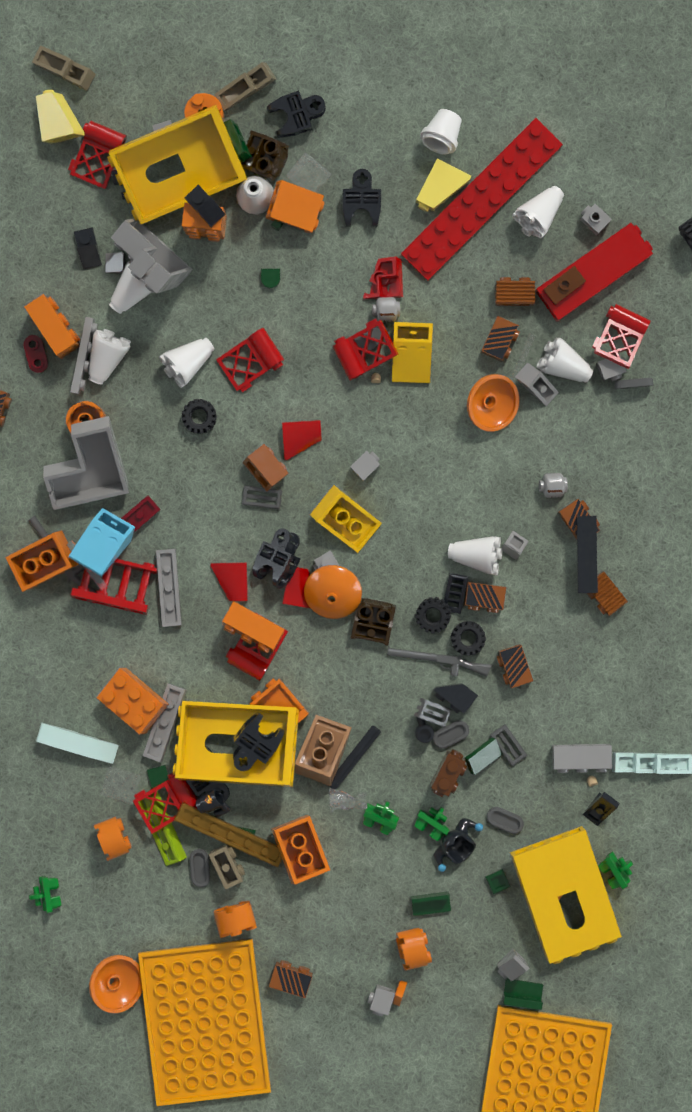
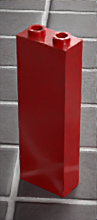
[535,223,653,322]

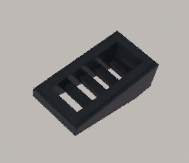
[444,573,468,614]

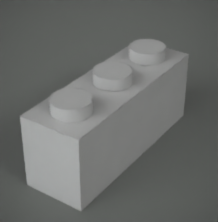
[552,744,612,773]

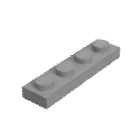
[70,317,98,395]
[156,549,182,627]
[143,683,187,762]

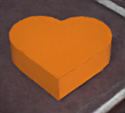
[393,980,407,1006]

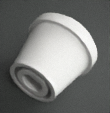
[420,109,462,154]

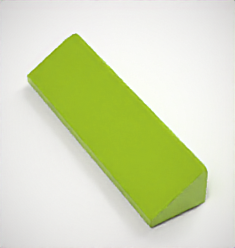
[138,790,187,866]

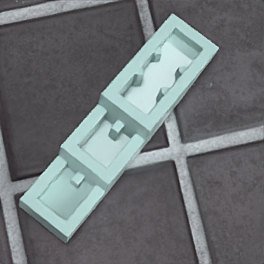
[36,723,119,764]
[612,752,692,774]

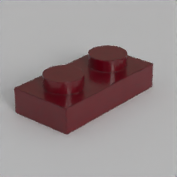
[121,495,161,534]

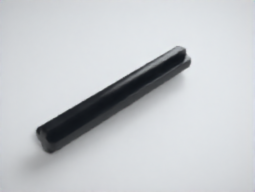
[328,725,381,790]

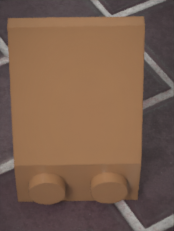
[295,715,352,786]

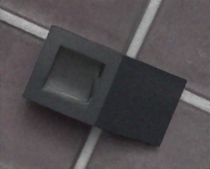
[433,683,478,714]

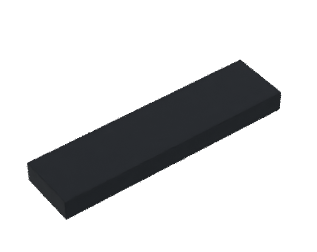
[576,516,598,593]

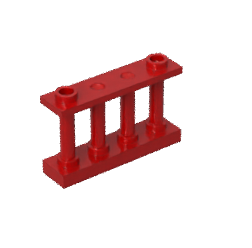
[71,559,158,615]

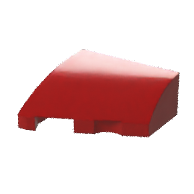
[363,256,403,299]
[282,420,322,460]
[211,562,248,601]
[283,567,310,608]

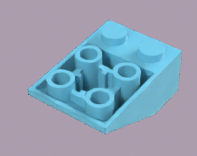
[69,508,135,577]

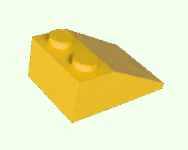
[310,485,382,553]

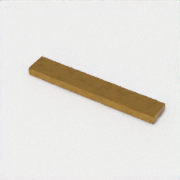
[174,802,282,867]

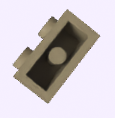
[209,844,245,890]

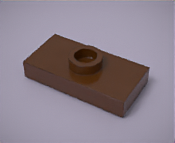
[543,266,586,305]

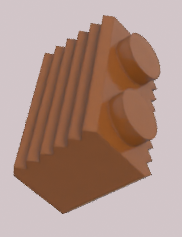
[495,277,535,306]
[586,571,628,616]

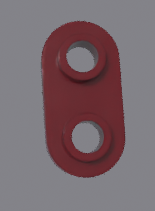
[23,335,48,373]

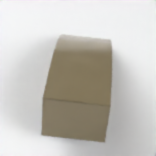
[32,45,96,91]
[214,62,276,111]

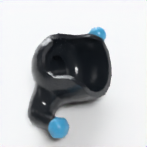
[433,818,483,872]

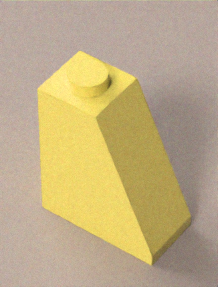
[36,90,85,144]
[416,159,471,212]

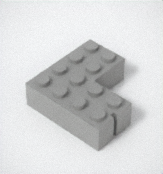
[111,218,193,293]
[43,416,129,510]

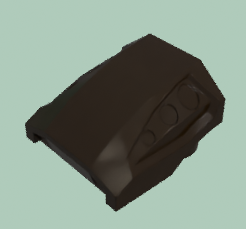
[241,130,289,181]
[351,598,396,646]

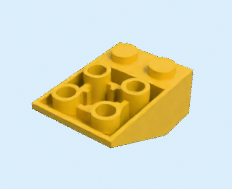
[392,322,433,383]

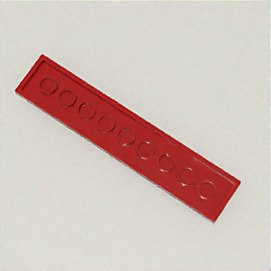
[401,118,563,281]

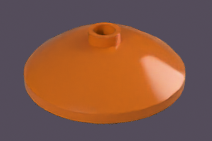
[467,374,519,432]
[304,565,362,619]
[89,955,143,1013]

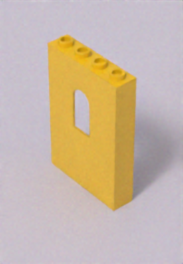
[107,105,247,224]
[173,701,299,787]
[510,826,622,964]

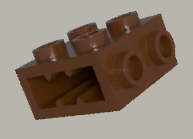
[430,749,467,797]

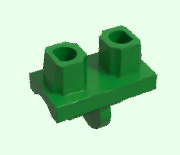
[363,801,399,835]
[414,807,450,841]
[598,851,633,889]
[29,876,62,913]

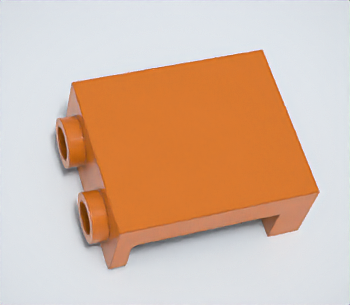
[265,180,324,233]
[250,678,309,723]

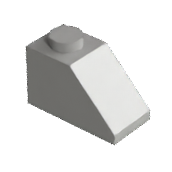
[515,363,559,406]
[497,948,530,981]

